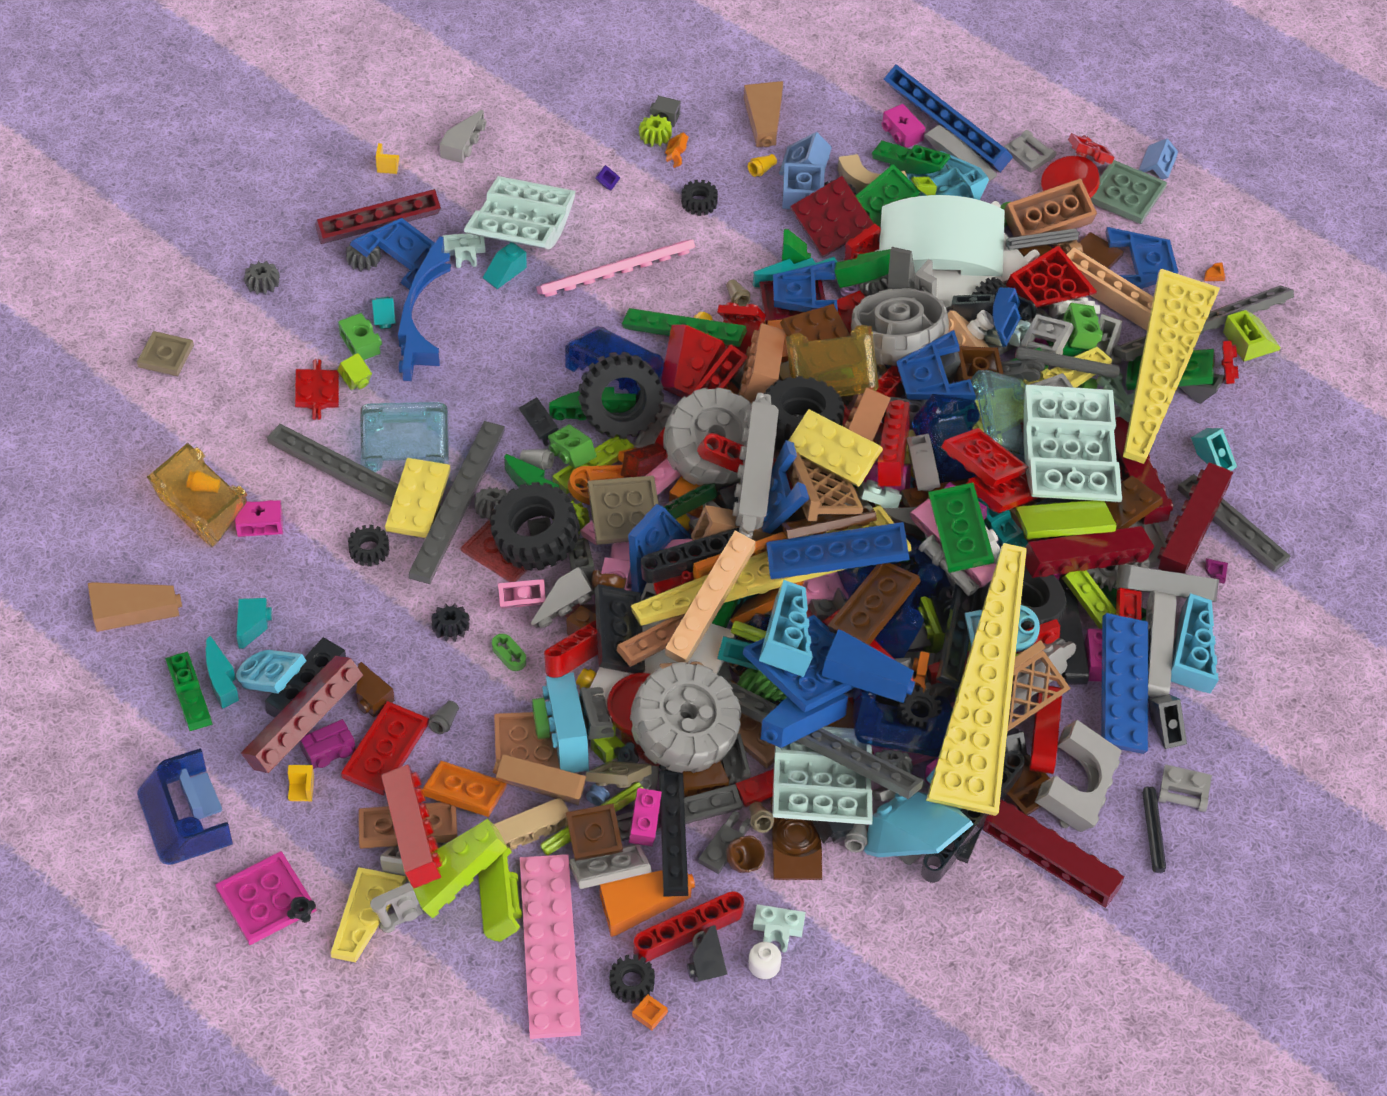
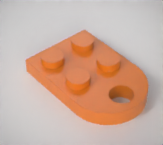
[568,465,630,505]

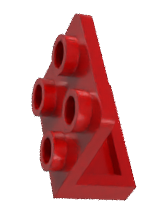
[844,224,881,261]
[717,302,766,354]

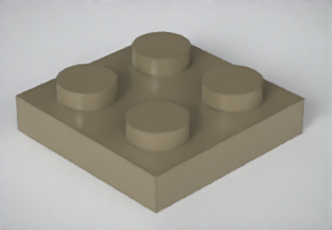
[137,331,194,376]
[586,761,652,788]

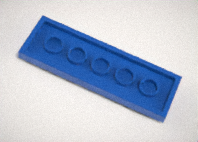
[766,522,910,580]
[1101,613,1148,754]

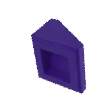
[595,165,620,191]

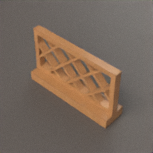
[787,452,863,521]
[1007,640,1071,732]

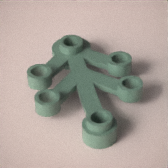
[1096,372,1136,422]

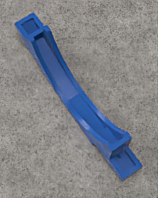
[398,236,451,381]

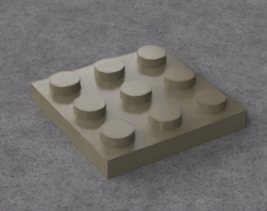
[587,476,659,545]

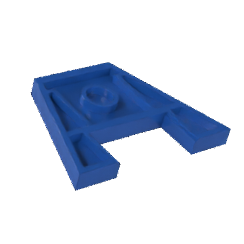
[350,218,435,290]
[1105,227,1178,289]
[773,260,838,312]
[896,330,976,400]
[762,440,809,534]
[628,504,692,596]

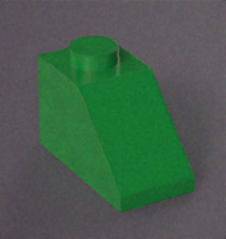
[781,229,811,264]

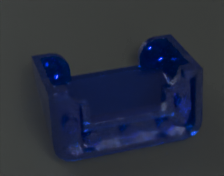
[565,326,664,395]
[913,394,980,483]
[874,563,944,659]
[853,687,953,757]

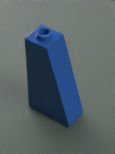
[822,629,915,703]
[761,694,848,748]

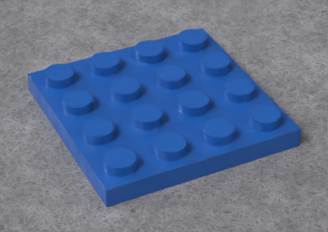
[743,615,855,713]

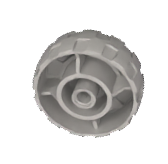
[851,288,949,367]
[663,388,752,490]
[630,662,741,773]

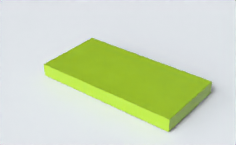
[1016,500,1116,539]

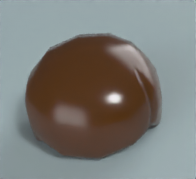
[592,570,626,589]
[726,835,765,873]

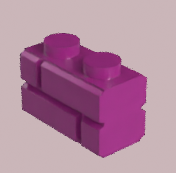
[299,719,356,769]

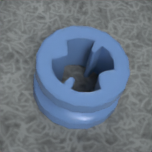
[586,784,610,806]

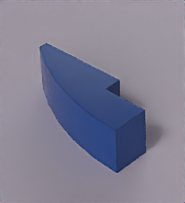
[993,288,1021,347]

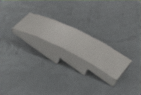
[924,125,997,183]

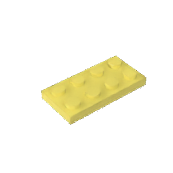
[788,409,883,487]
[385,458,450,538]

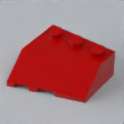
[1006,245,1097,307]
[661,325,726,398]

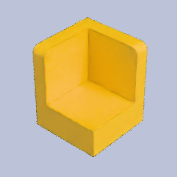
[375,143,400,174]
[288,765,314,801]

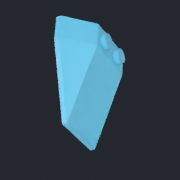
[906,151,989,200]
[864,792,973,857]

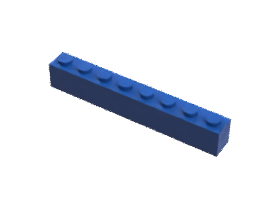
[884,64,1013,173]

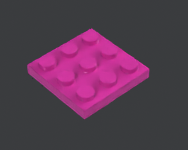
[215,851,317,945]

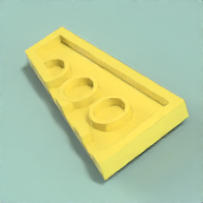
[331,867,406,962]

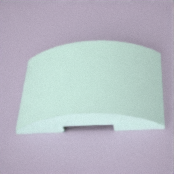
[464,176,576,249]
[879,195,1005,276]
[1024,385,1122,502]
[772,727,873,825]

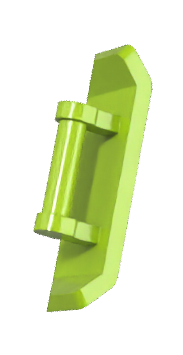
[478,847,522,942]

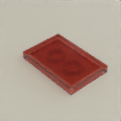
[461,520,527,582]

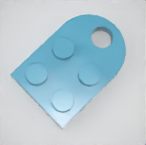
[965,605,1040,652]
[236,650,306,693]

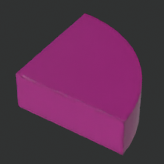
[1205,558,1228,584]

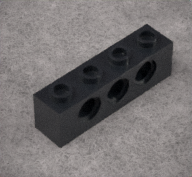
[265,637,346,718]

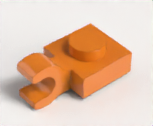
[665,132,688,168]
[912,651,930,692]

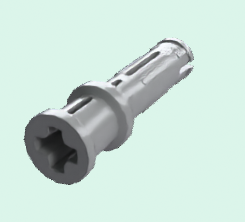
[919,535,979,596]

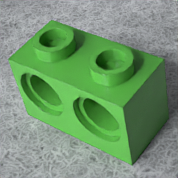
[1063,303,1102,350]
[548,424,597,469]

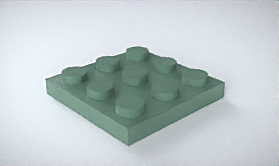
[1090,160,1167,224]

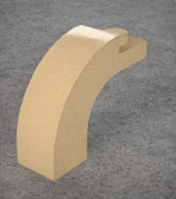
[837,154,907,194]

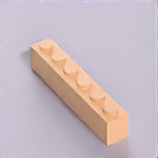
[1066,248,1154,331]
[665,531,755,664]

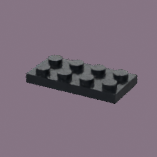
[594,584,645,674]

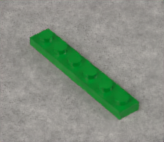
[622,308,747,347]

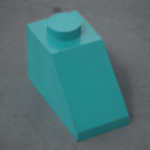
[483,242,527,289]
[372,296,396,329]
[1191,428,1237,471]
[236,598,272,649]

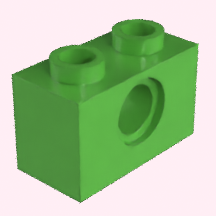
[338,313,382,360]

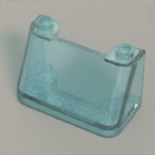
[971,370,1026,463]
[360,402,449,472]

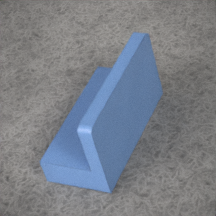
[1139,138,1178,180]
[177,769,222,821]

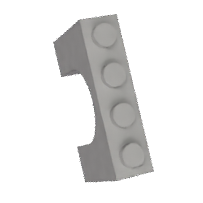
[1035,720,1122,832]

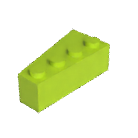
[407,819,508,918]

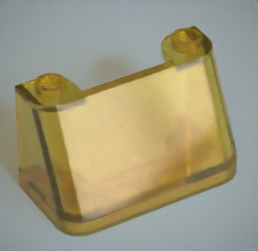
[786,325,879,396]
[147,443,247,548]

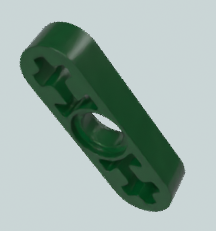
[663,483,719,519]

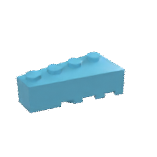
[759,580,813,677]
[1171,593,1219,694]
[542,672,589,773]

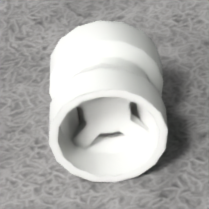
[967,310,995,340]

